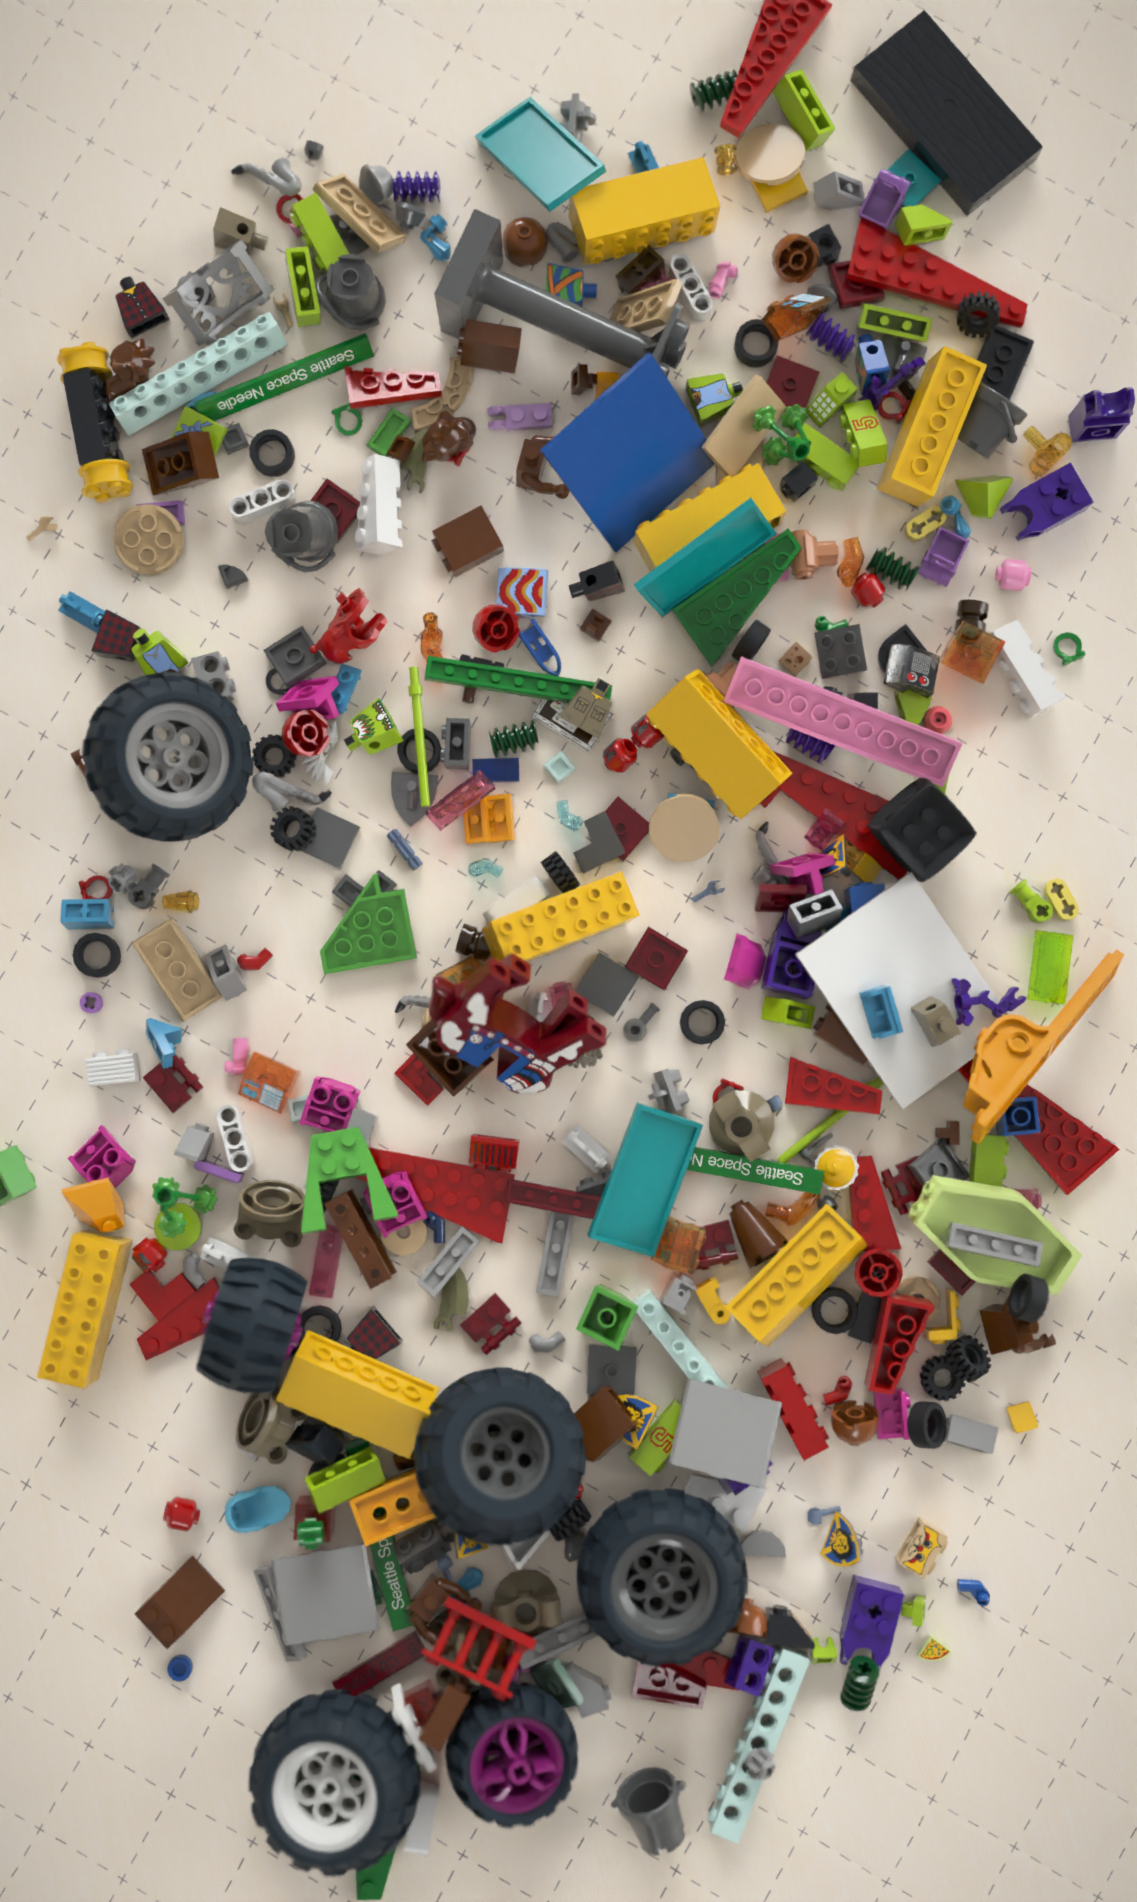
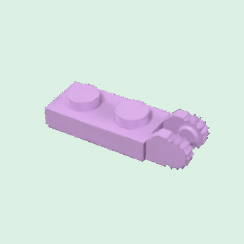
[487,403,553,431]

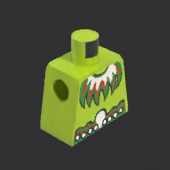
[344,698,404,755]

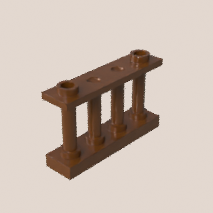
[325,1188,397,1290]

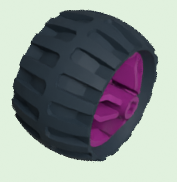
[196,1258,308,1393]
[446,1681,578,1828]

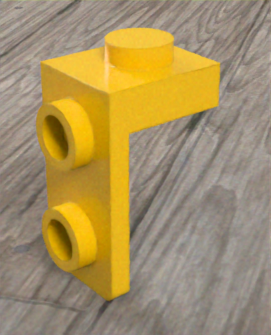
[924,1288,961,1344]

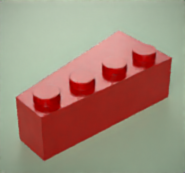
[864,1293,935,1395]
[757,1358,830,1461]

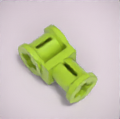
[1009,879,1053,923]

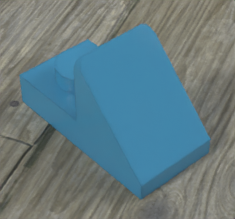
[146,1018,182,1069]

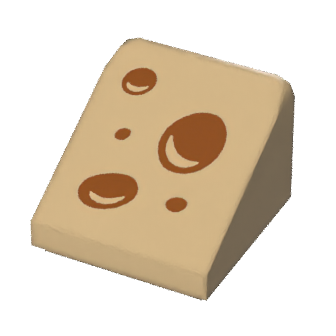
[779,642,813,677]

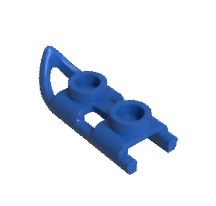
[519,618,561,676]

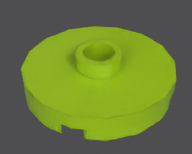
[154,1203,202,1250]

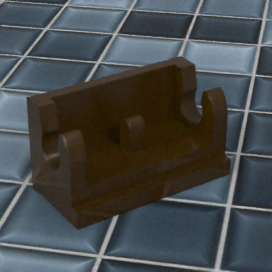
[615,245,666,295]

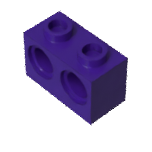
[724,1635,774,1697]

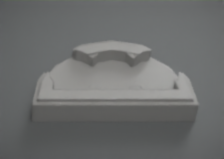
[741,1530,786,1557]

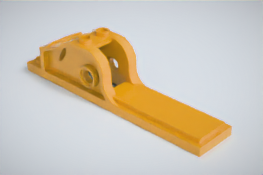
[963,949,1124,1145]

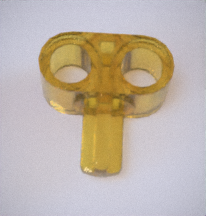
[1023,426,1072,476]

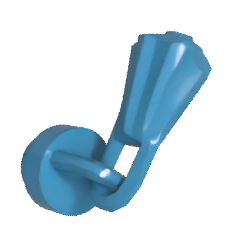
[420,214,451,262]
[940,495,971,539]
[449,1567,483,1607]

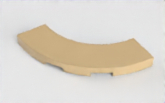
[411,356,473,433]

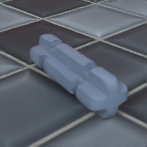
[387,829,423,870]

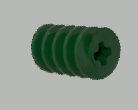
[690,69,737,112]
[865,547,919,591]
[488,720,539,758]
[840,1655,880,1712]

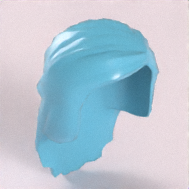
[225,1486,292,1533]

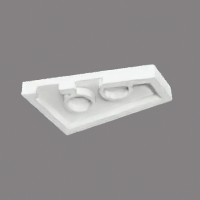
[683,1473,767,1531]
[391,1683,437,1772]

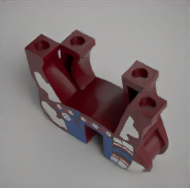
[428,953,606,1094]

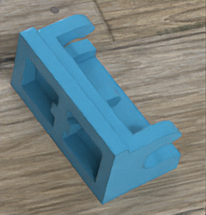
[60,899,114,929]
[859,985,903,1039]

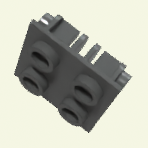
[814,624,867,679]

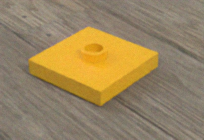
[751,172,808,213]

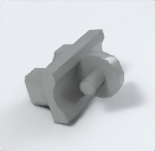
[559,93,596,143]
[648,1069,690,1113]

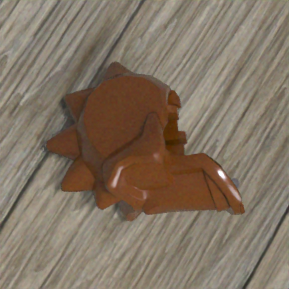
[105,339,155,401]
[422,411,476,462]

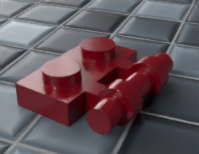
[143,1054,204,1113]
[880,1156,923,1215]
[687,1220,739,1271]
[460,1292,522,1355]

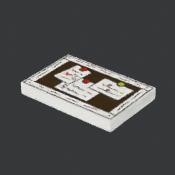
[530,699,614,754]

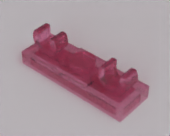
[425,770,496,831]
[309,1224,343,1298]

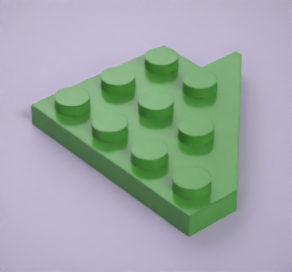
[320,873,417,974]

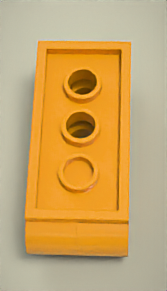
[348,1468,436,1547]

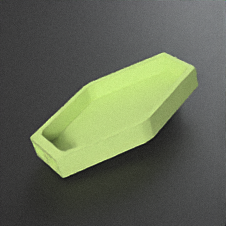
[909,1175,1082,1295]

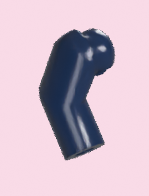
[423,1211,445,1243]

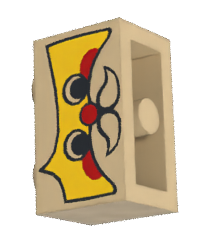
[895,1517,948,1579]

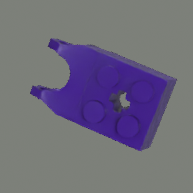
[1068,387,1135,443]
[1000,462,1094,541]
[761,910,822,1000]
[839,1574,904,1670]

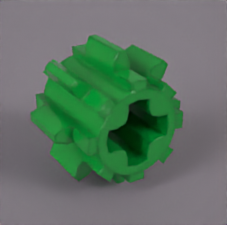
[297,1518,325,1550]

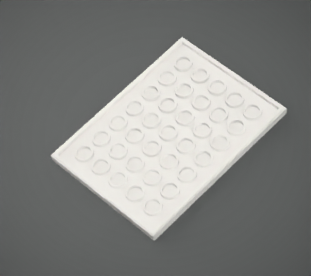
[795,872,1008,1109]

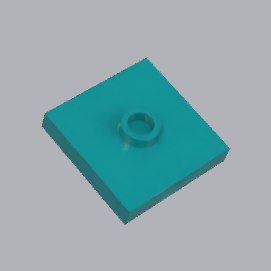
[887,149,941,208]

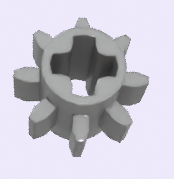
[108,863,138,894]
[745,1748,776,1781]

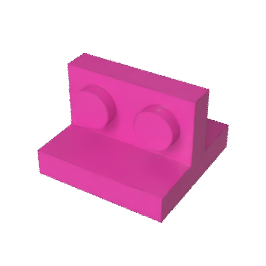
[276,676,339,720]
[769,852,835,895]

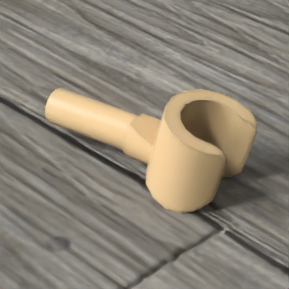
[273,293,293,328]
[26,517,58,541]

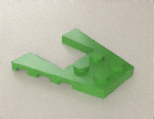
[301,1127,398,1235]

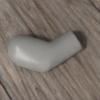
[183,1253,206,1290]
[529,1331,566,1352]

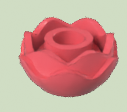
[923,706,952,734]

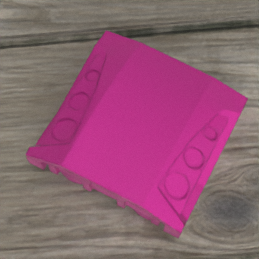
[724,933,767,989]
[299,1076,361,1132]
[67,1125,136,1188]
[363,1171,427,1238]

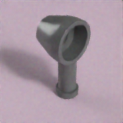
[623,1002,660,1042]

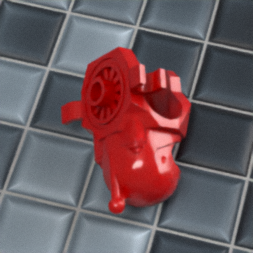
[309,588,387,664]

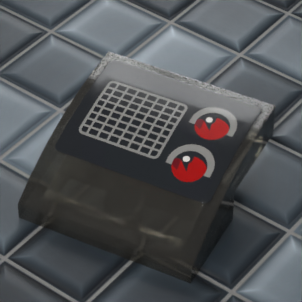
[883,644,940,698]

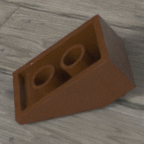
[142,431,219,495]
[406,1019,494,1097]
[134,1556,225,1649]

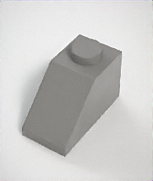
[813,171,865,210]
[205,944,247,1001]
[174,1123,215,1162]
[566,1662,612,1718]

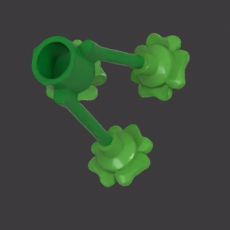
[752,404,811,465]
[152,1177,218,1238]

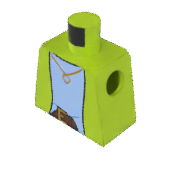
[685,373,743,428]
[131,628,189,675]

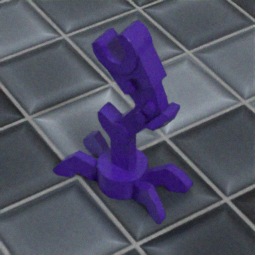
[858,356,927,411]
[952,978,1026,1026]

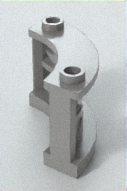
[162,239,274,346]

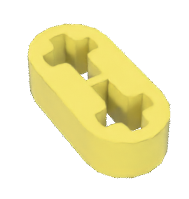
[905,506,946,542]
[1044,879,1079,921]

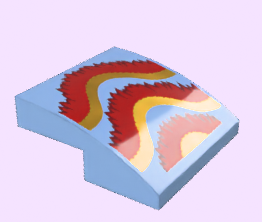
[497,568,548,617]

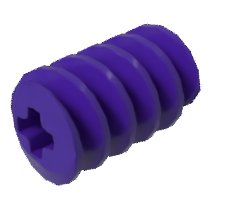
[393,171,441,203]
[805,312,857,363]
[785,728,835,764]

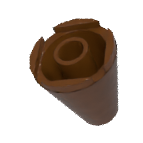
[729,1200,789,1269]

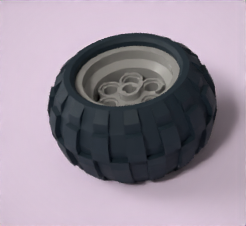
[82,672,254,842]

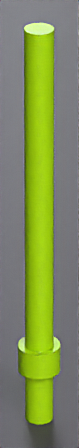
[408,667,430,807]
[777,1076,883,1163]

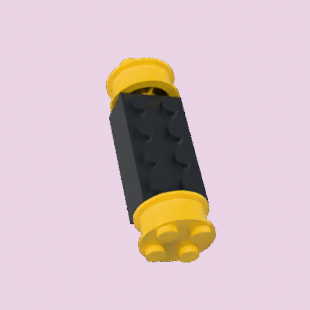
[57,342,134,503]

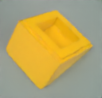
[852,853,882,883]
[1006,1401,1039,1433]

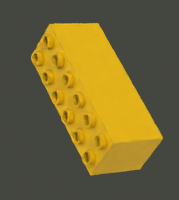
[568,157,720,265]
[876,346,987,507]
[634,463,786,572]
[646,668,792,820]
[482,871,640,962]
[725,1204,868,1347]
[37,1229,133,1389]
[276,1330,439,1459]

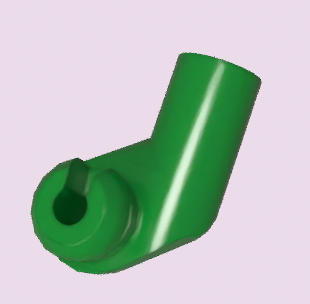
[815,616,849,632]

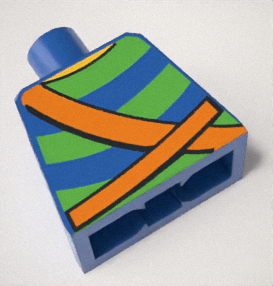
[546,263,597,307]
[855,334,890,396]

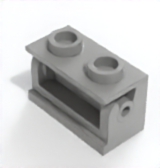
[660,1271,697,1314]

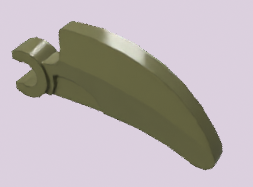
[400,426,431,493]
[433,1268,469,1332]

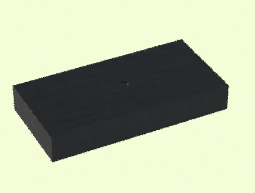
[850,10,1043,216]

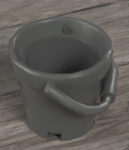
[315,254,386,331]
[957,382,1028,459]
[265,500,339,572]
[611,1767,686,1856]

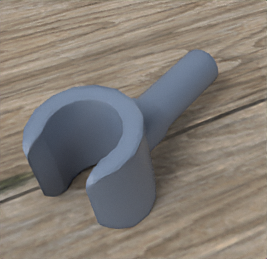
[692,880,725,903]
[767,1095,782,1112]
[808,1506,841,1525]
[437,1553,454,1582]

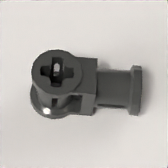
[128,863,170,909]

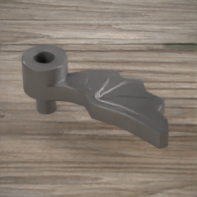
[799,1133,834,1162]

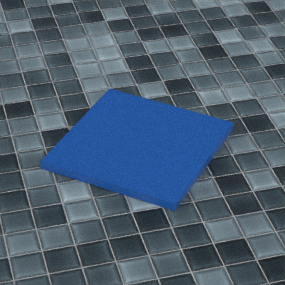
[540,353,715,553]

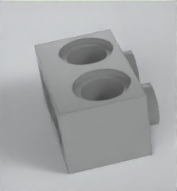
[191,651,236,701]

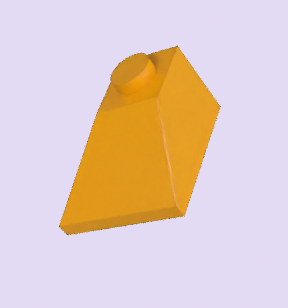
[62,1178,125,1233]

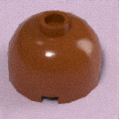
[502,217,548,267]
[772,233,819,283]
[831,1400,879,1446]
[728,1598,768,1638]

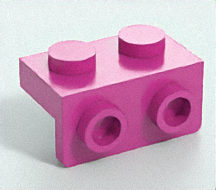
[873,1387,911,1440]

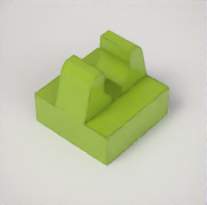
[901,1595,926,1627]
[810,1637,838,1664]

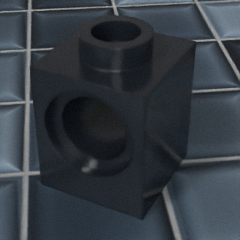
[808,224,842,268]
[779,461,818,502]

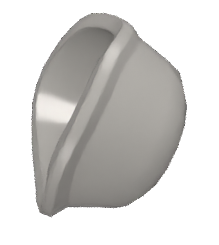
[359,164,393,206]

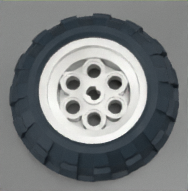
[249,1689,421,1876]

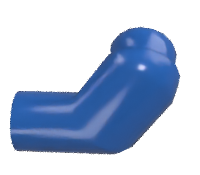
[957,1579,990,1606]

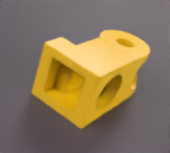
[695,1276,731,1324]

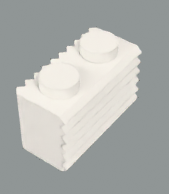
[86,1049,140,1087]

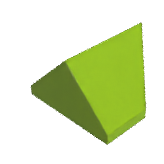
[955,475,1013,519]

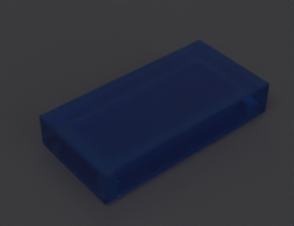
[472,758,520,783]

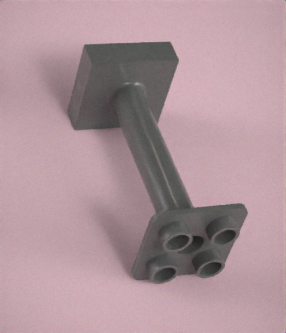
[434,209,690,377]

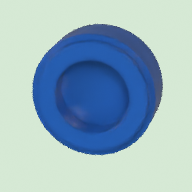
[167,1654,193,1682]

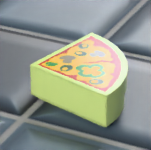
[917,1634,951,1661]

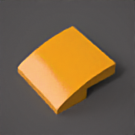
[462,793,515,844]

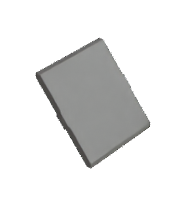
[668,1379,782,1488]
[271,1543,379,1646]

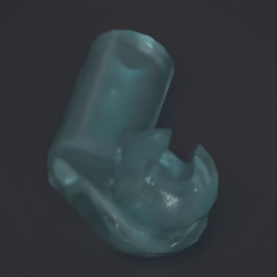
[556,800,583,830]
[468,858,504,878]

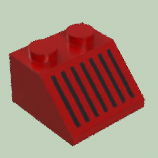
[469,1134,520,1173]

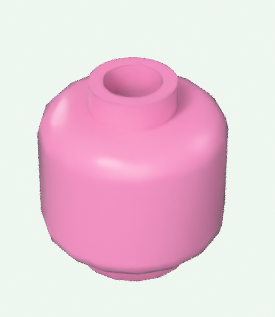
[995,559,1031,591]

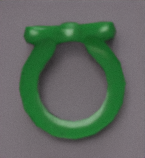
[331,402,362,436]
[1053,632,1086,666]

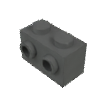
[440,718,471,770]
[786,889,843,939]

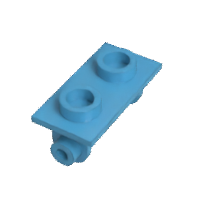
[628,141,659,174]
[58,591,105,633]
[331,664,362,715]

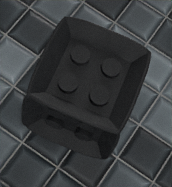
[867,777,977,882]

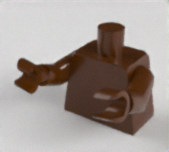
[516,435,569,499]
[979,1296,1056,1355]
[403,1573,482,1655]

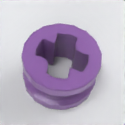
[80,992,103,1013]

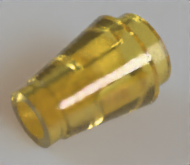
[162,890,199,913]

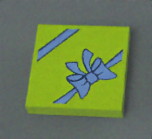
[171,406,228,457]

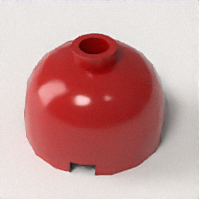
[472,604,520,653]
[281,710,330,757]
[854,1249,903,1297]

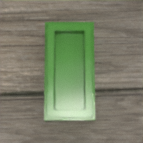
[367,407,412,457]

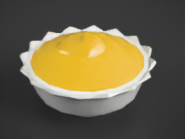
[814,1145,859,1191]

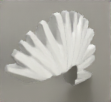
[300,722,339,784]

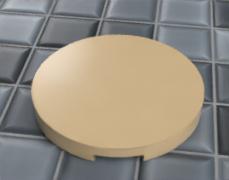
[736,124,805,186]
[114,504,184,575]
[649,794,720,862]

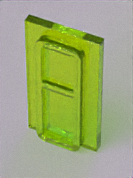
[1027,930,1074,1005]

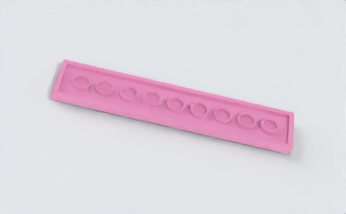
[723,656,962,787]

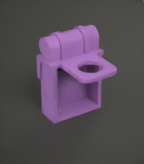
[858,169,911,230]
[917,527,970,587]

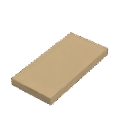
[312,174,408,253]
[610,278,683,333]
[701,375,786,477]
[132,917,223,1022]

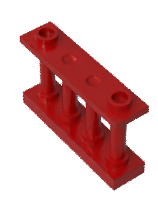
[421,1596,537,1701]

